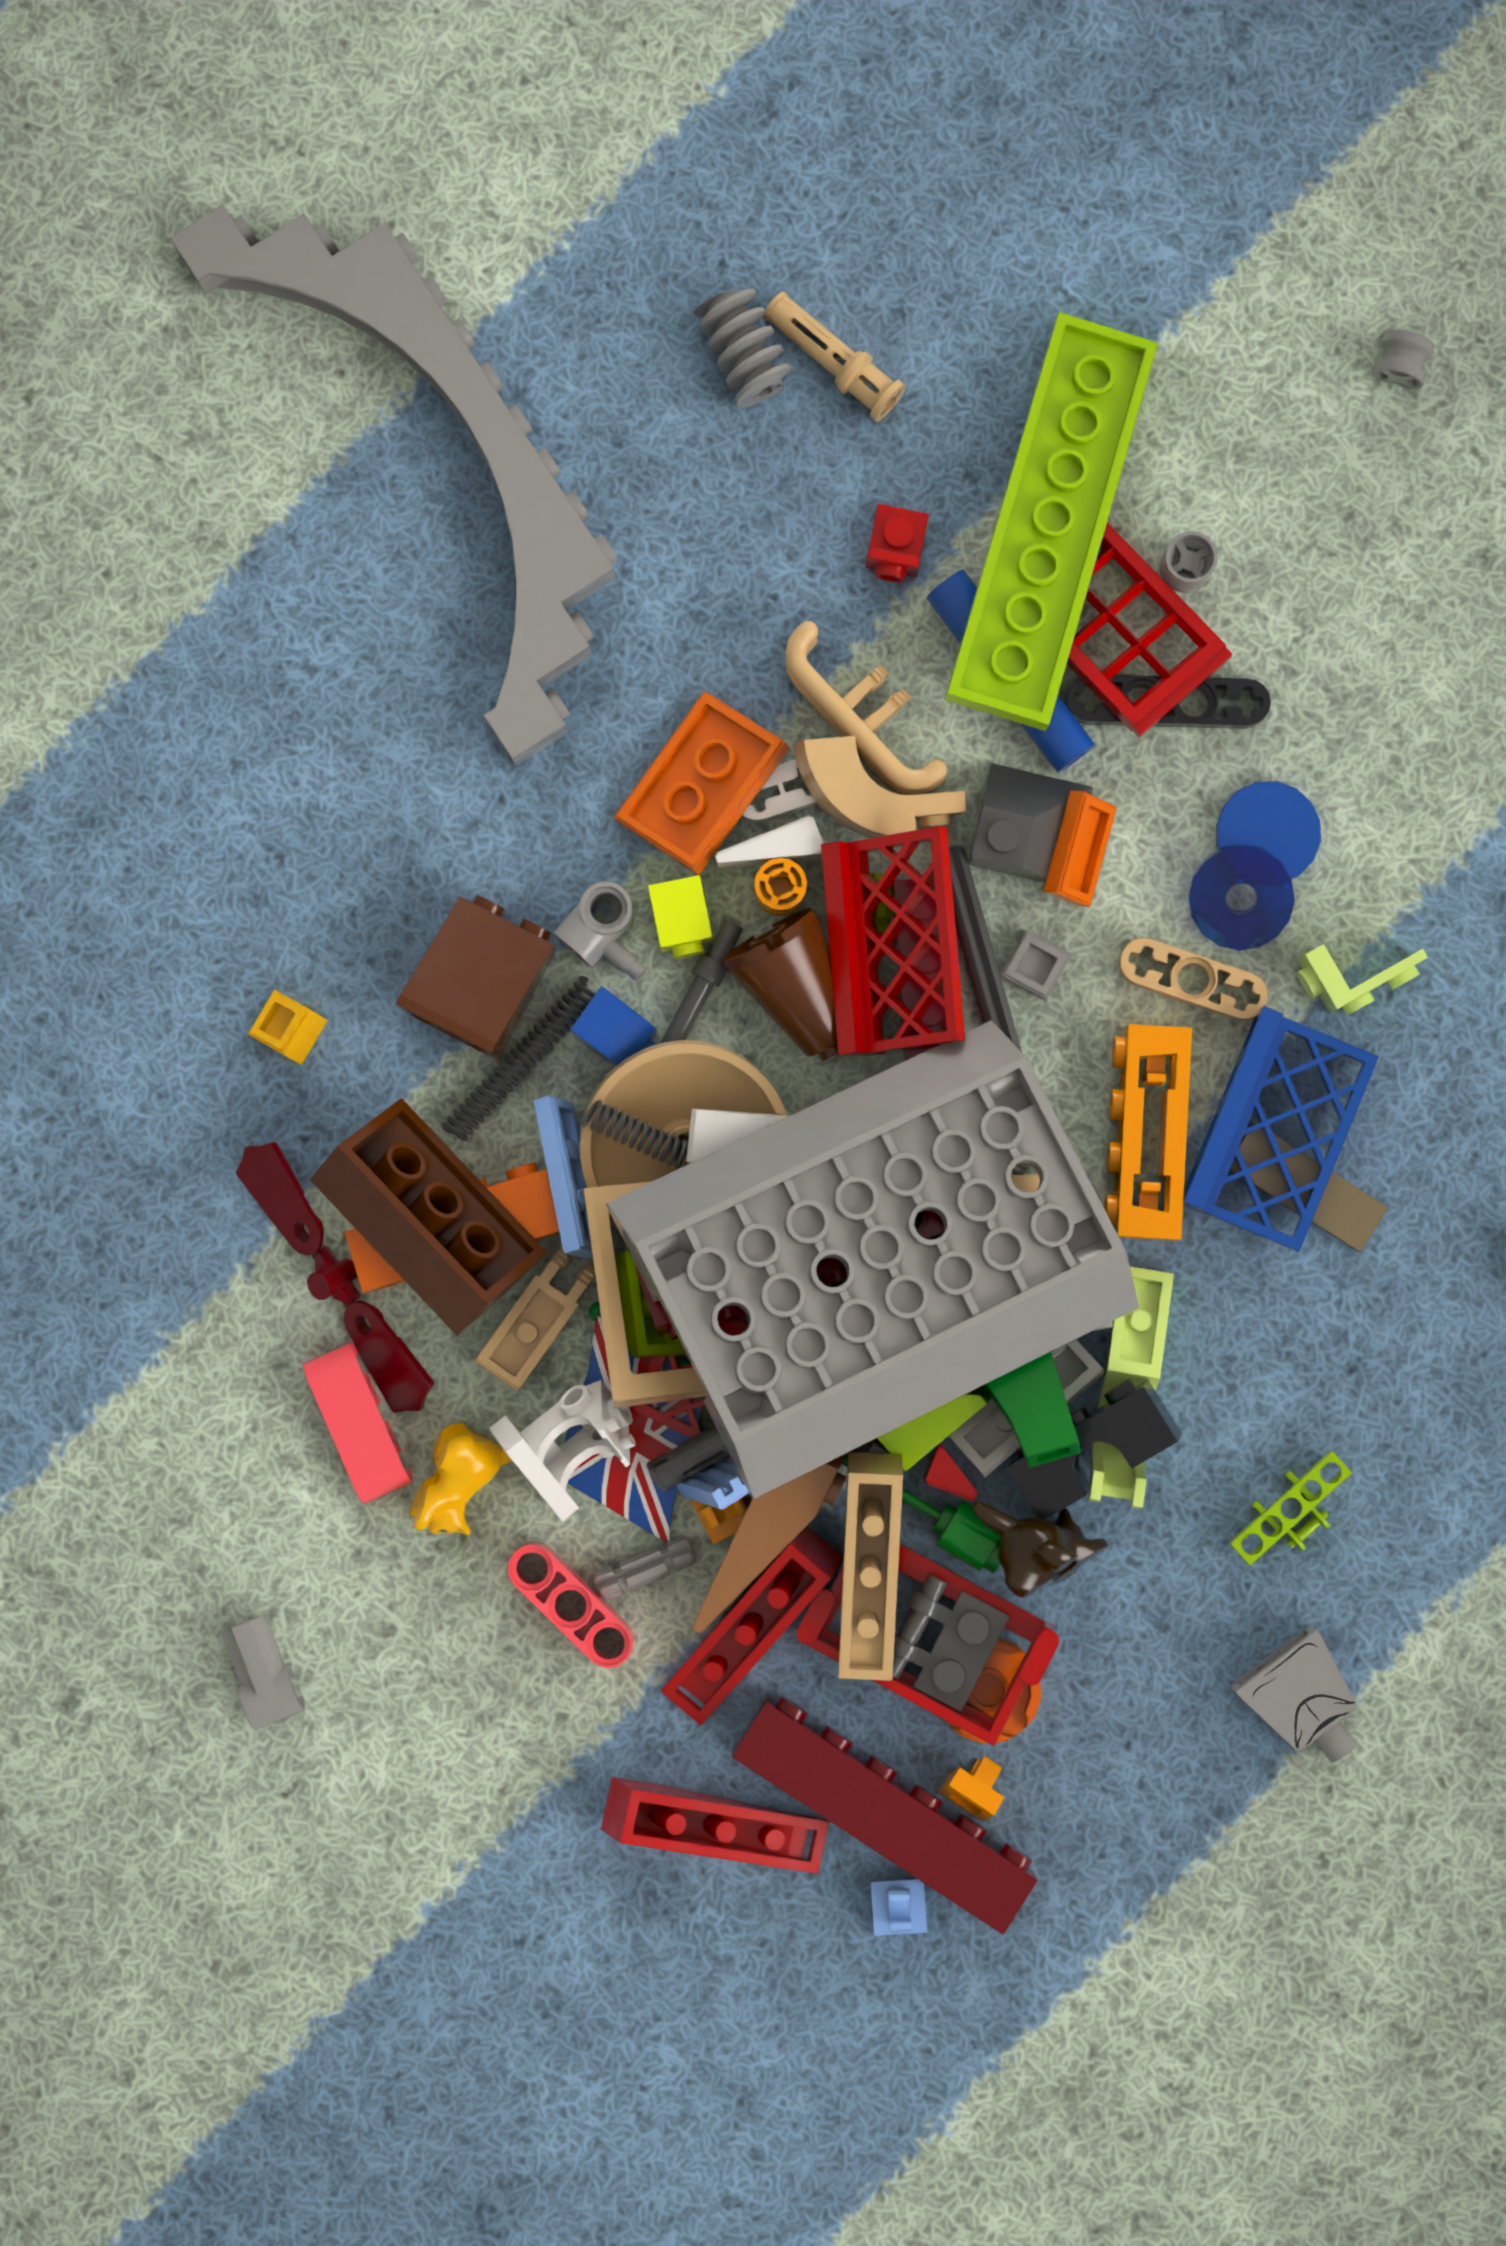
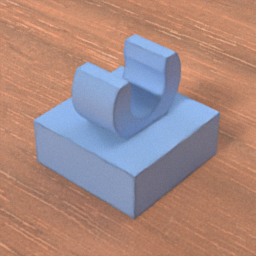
[870,1877,927,1936]

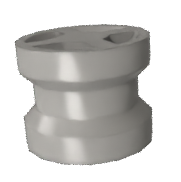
[1372,329,1435,389]

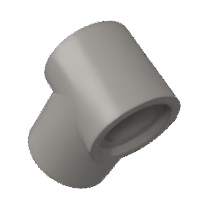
[553,881,645,980]

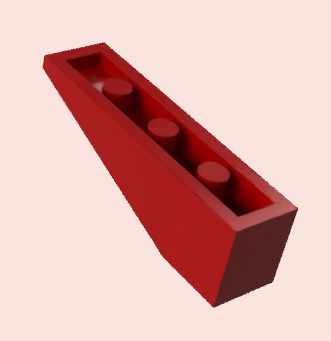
[661,1526,843,1725]
[601,1777,829,1874]

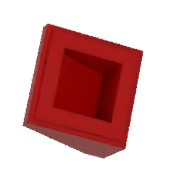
[923,1444,978,1502]

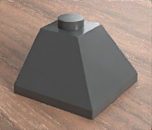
[968,763,1093,883]

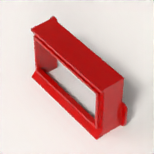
[796,1543,1059,1746]

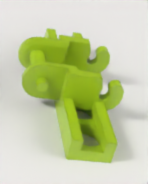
[1229,1451,1352,1566]

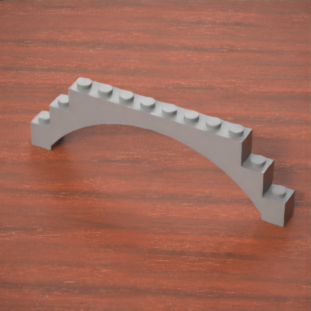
[170,204,618,766]

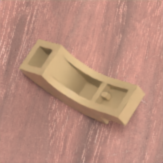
[793,736,966,838]

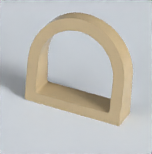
[583,1181,707,1409]

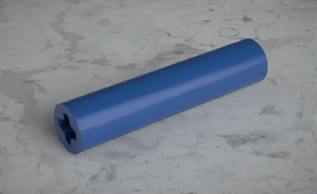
[926,569,1095,773]

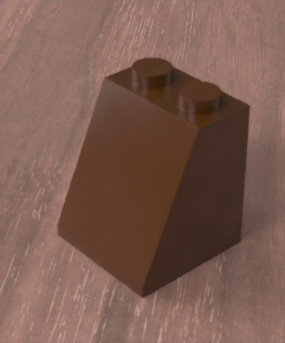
[396,895,557,1061]

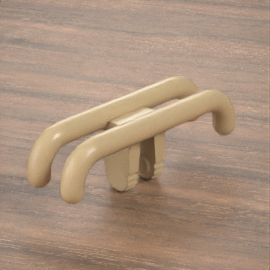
[785,621,947,795]

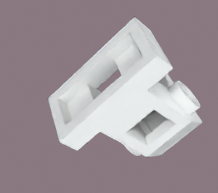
[489,1380,636,1522]

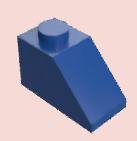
[570,986,657,1067]

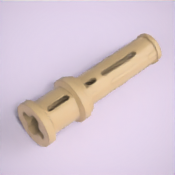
[763,291,906,422]

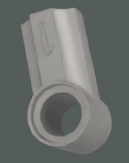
[221,1614,305,1730]

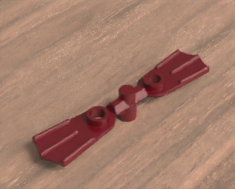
[236,1142,435,1413]

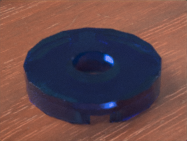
[1188,845,1295,951]

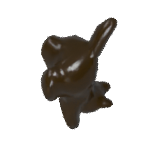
[972,1501,1108,1598]

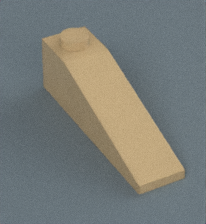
[838,1452,903,1681]

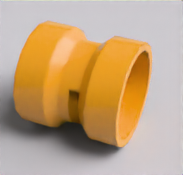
[754,858,807,916]

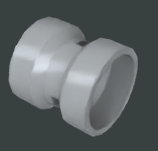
[1160,531,1218,593]

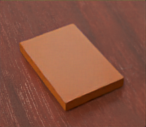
[613,691,790,875]

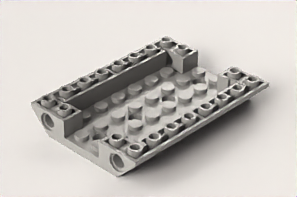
[606,1020,1139,1500]

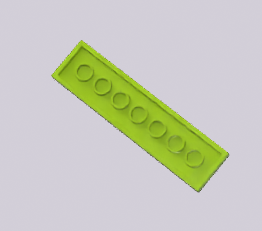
[944,312,1158,731]

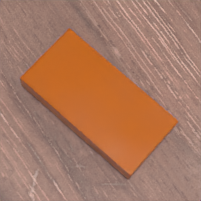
[1043,790,1117,907]

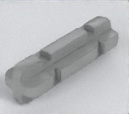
[593,1536,696,1601]

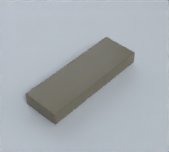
[1229,1122,1389,1252]

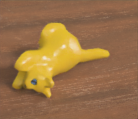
[409,1423,512,1536]

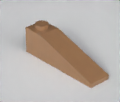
[691,1456,847,1634]

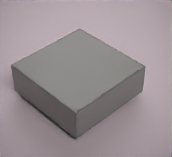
[1000,929,1072,1001]

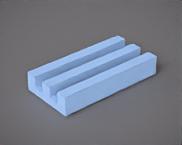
[676,1456,749,1510]

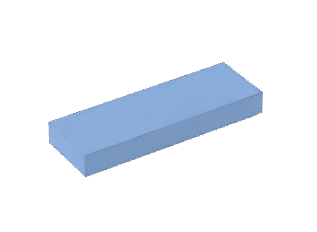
[533,1095,593,1259]

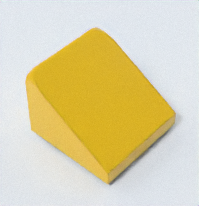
[248,989,328,1065]

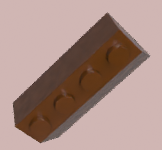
[310,1098,548,1336]

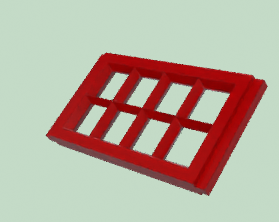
[1067,522,1233,738]

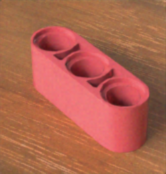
[303,1342,413,1504]
[508,1541,634,1668]

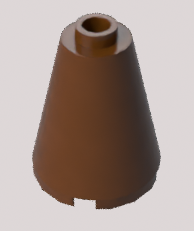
[722,908,838,1060]

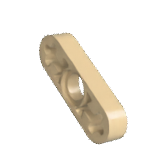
[1118,938,1268,1021]

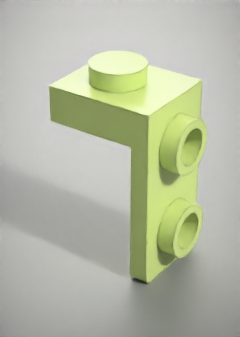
[1297,944,1428,1016]

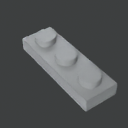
[948,1339,1104,1478]

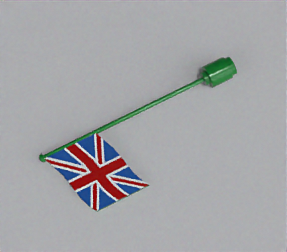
[564,1302,1001,1574]

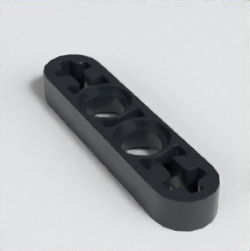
[1065,675,1271,729]

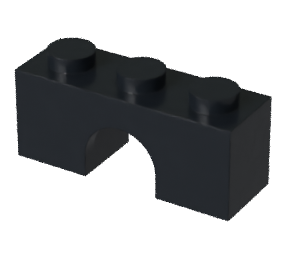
[1007,1379,1182,1519]

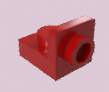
[865,504,929,583]

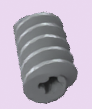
[693,288,792,408]

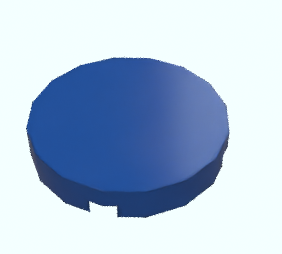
[1216,781,1321,886]

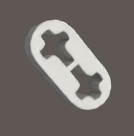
[741,759,817,823]

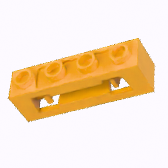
[1104,1024,1192,1241]

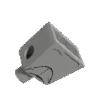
[1229,1626,1357,1763]

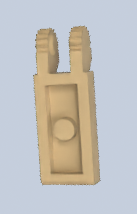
[475,1246,596,1392]

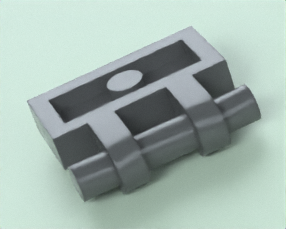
[893,1574,1010,1712]

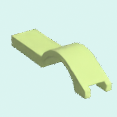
[1088,1266,1174,1509]

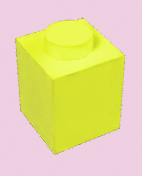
[648,875,713,959]

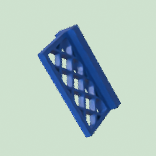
[1183,1006,1379,1252]

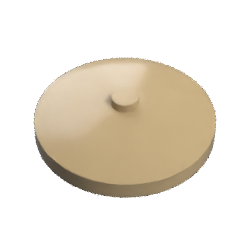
[579,1040,787,1229]

